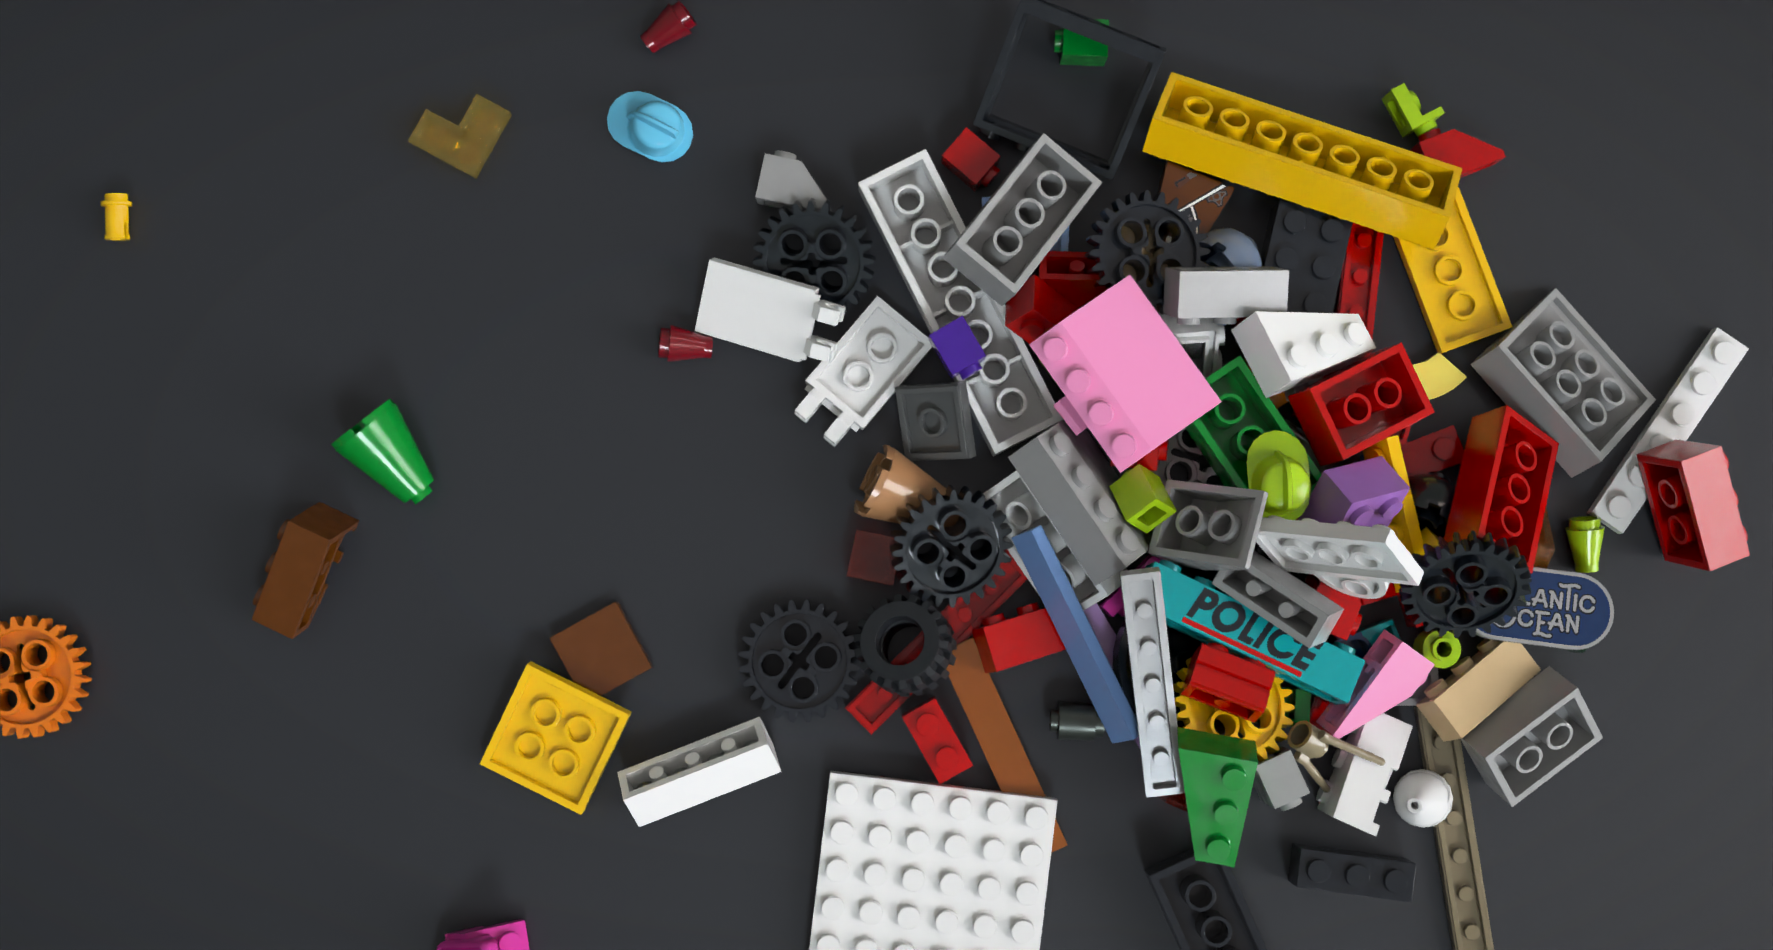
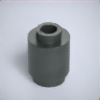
[1049,701,1105,741]

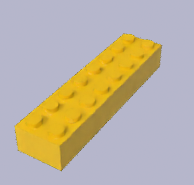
[1142,72,1462,250]

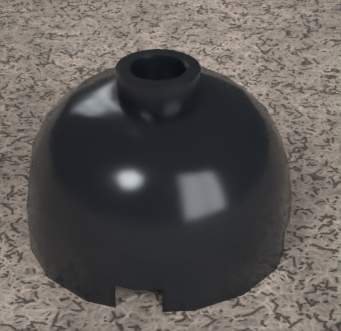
[1408,472,1456,538]

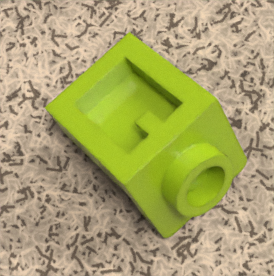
[1382,83,1445,138]

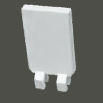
[695,257,846,362]
[794,296,933,447]

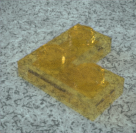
[408,94,512,179]

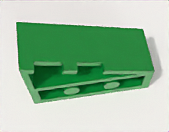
[1177,727,1258,867]

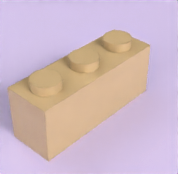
[1416,639,1541,742]

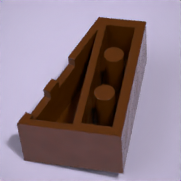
[251,502,360,639]

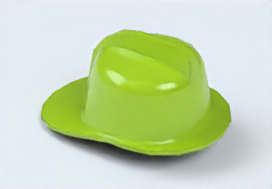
[1246,430,1311,520]

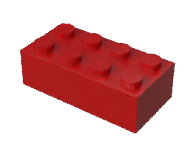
[1444,405,1559,574]

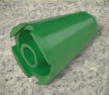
[331,398,434,504]

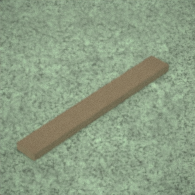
[1414,707,1494,950]

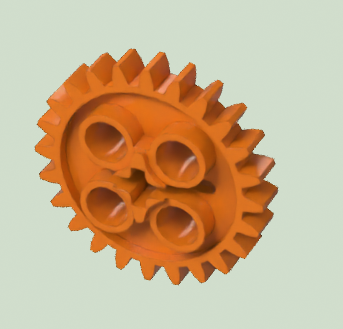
[0,615,92,739]

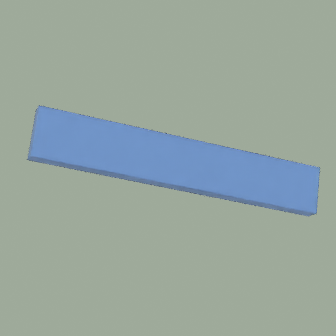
[1011,525,1138,744]

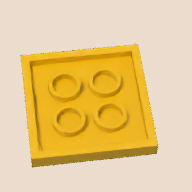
[480,661,632,815]

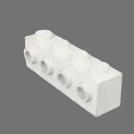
[617,717,781,827]

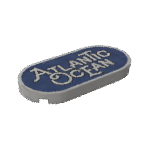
[1476,567,1614,650]

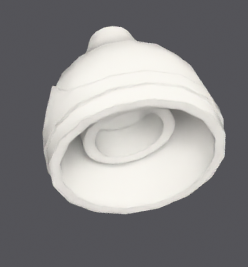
[1393,769,1453,828]

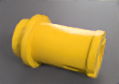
[101,193,132,241]

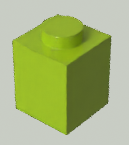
[1109,464,1177,533]

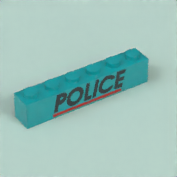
[1145,560,1366,705]

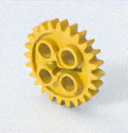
[1173,657,1295,762]

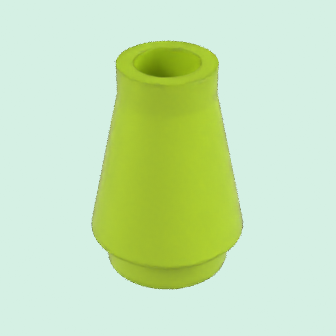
[1565,516,1605,573]

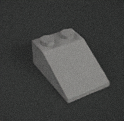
[1148,479,1268,570]

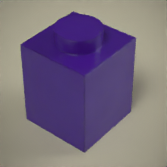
[928,315,986,380]

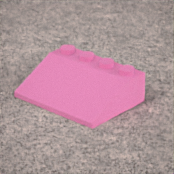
[1029,275,1222,473]

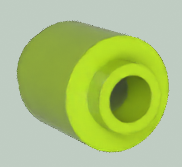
[1413,629,1461,668]

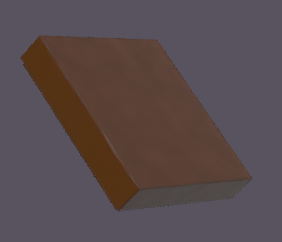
[550,601,653,696]

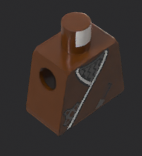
[1157,161,1235,243]

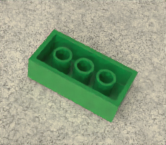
[1185,356,1322,495]

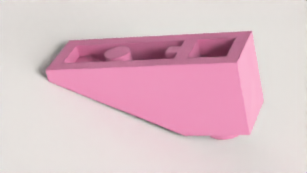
[1316,629,1435,739]

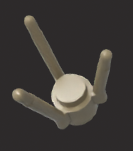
[1287,720,1385,793]

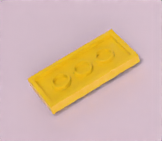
[1393,187,1512,354]

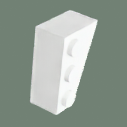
[1231,311,1376,398]

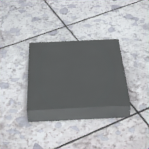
[895,381,976,461]

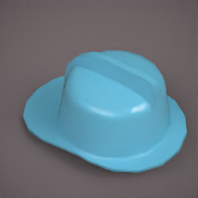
[607,91,693,163]

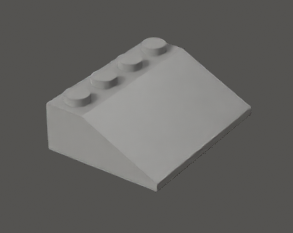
[1470,288,1656,478]
[1008,420,1154,586]

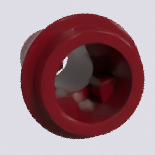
[640,0,697,53]
[658,325,713,362]

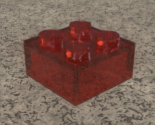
[847,530,899,586]

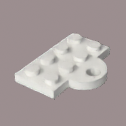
[1256,515,1424,599]

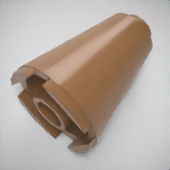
[854,444,959,532]

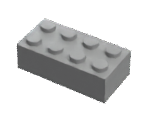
[943,133,1102,306]

